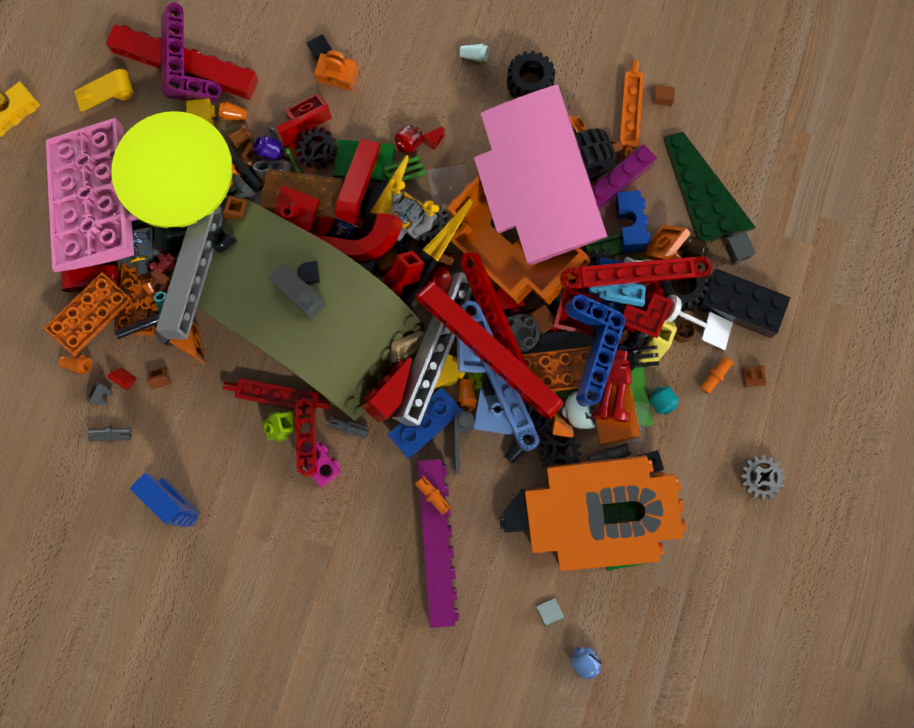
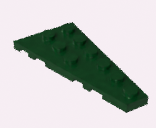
[664,132,756,243]

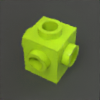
[262,411,296,442]

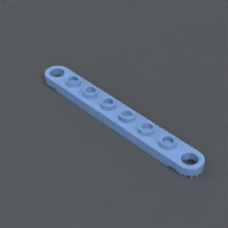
[461,301,539,451]

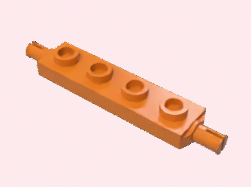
[619,60,644,159]

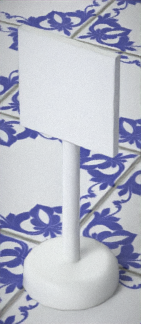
[665,295,733,350]

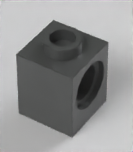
[724,232,756,265]

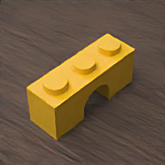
[0,81,40,137]

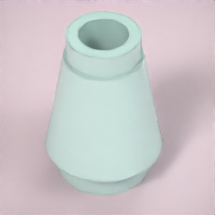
[460,44,488,63]

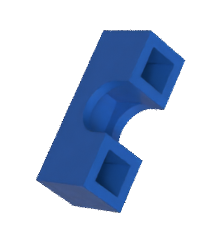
[616,190,651,254]

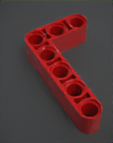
[335,138,381,240]

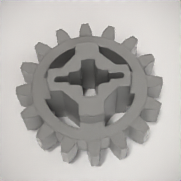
[739,455,786,500]

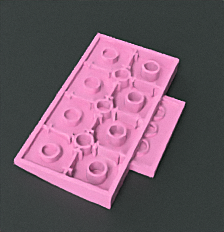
[474,84,608,265]
[46,118,138,272]

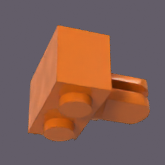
[314,50,359,91]

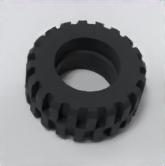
[575,128,617,181]

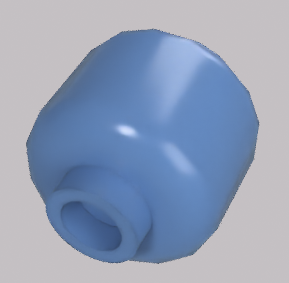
[571,647,602,680]

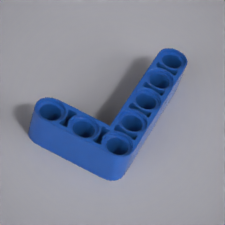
[564,295,625,407]

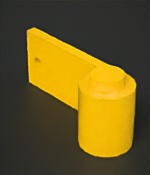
[74,69,134,112]

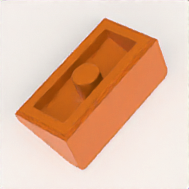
[552,411,573,438]

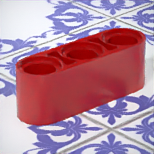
[61,265,119,292]

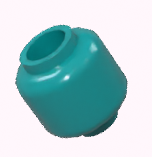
[649,385,679,416]

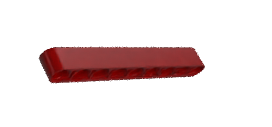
[416,281,564,420]

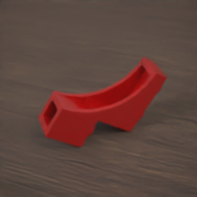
[380,251,424,298]

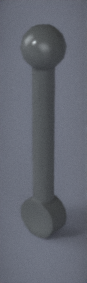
[268,124,289,159]

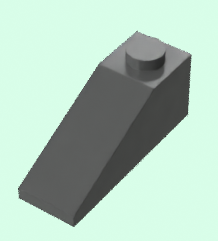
[268,264,326,320]

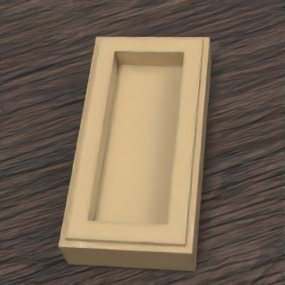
[390,330,425,363]

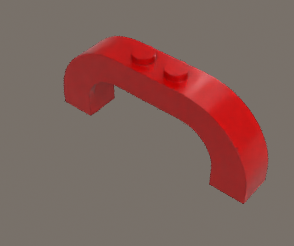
[309,213,403,262]

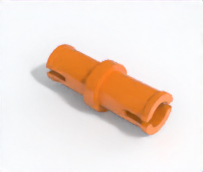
[699,356,734,395]
[415,476,451,516]

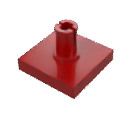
[273,185,321,232]

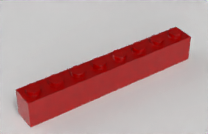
[106,24,258,100]

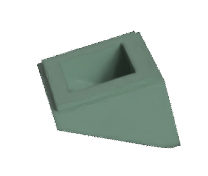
[536,598,564,626]

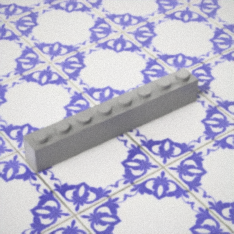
[156,195,228,340]
[391,272,472,426]

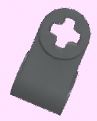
[253,160,292,186]

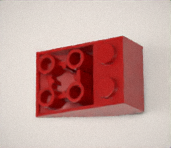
[361,357,412,423]

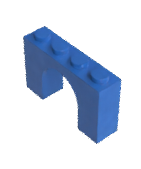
[129,473,201,527]

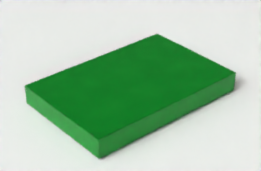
[333,139,395,182]

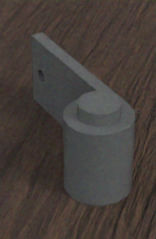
[450,412,475,475]

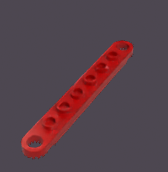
[461,252,527,401]
[560,256,712,289]

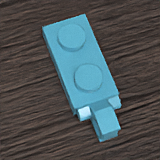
[588,284,646,307]

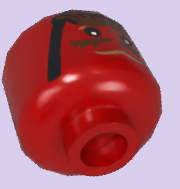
[394,124,423,153]

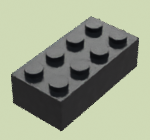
[697,268,791,338]

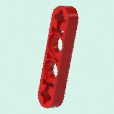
[295,398,317,478]

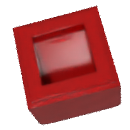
[422,126,445,150]
[107,368,137,390]

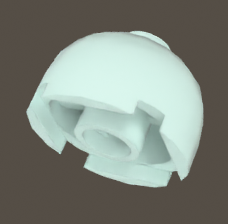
[562,390,596,429]

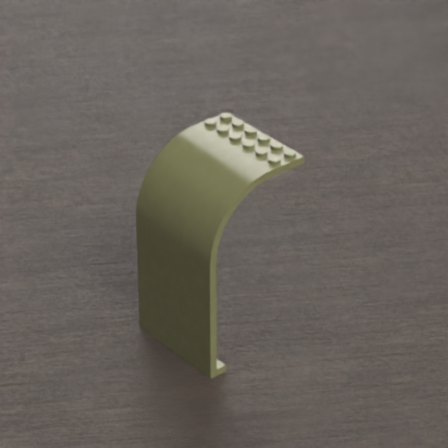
[166,191,424,422]

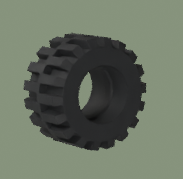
[506,50,555,99]
[658,265,708,312]

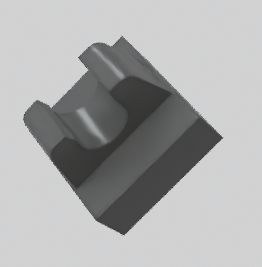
[228,174,256,200]
[86,382,113,406]

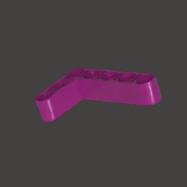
[161,2,222,104]

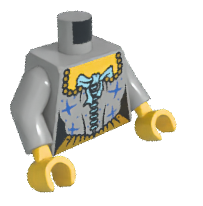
[389,179,439,242]

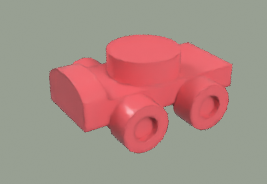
[149,253,177,275]

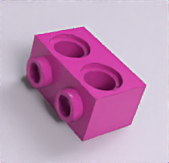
[295,441,341,488]

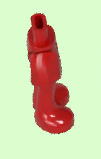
[591,350,632,423]

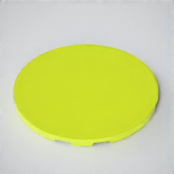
[111,111,233,228]

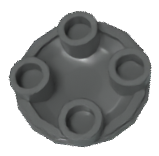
[507,314,540,353]

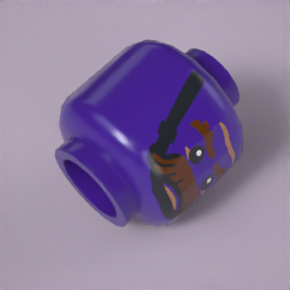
[253,135,283,161]

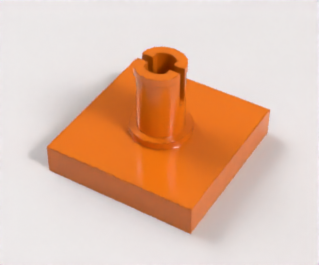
[639,225,690,260]

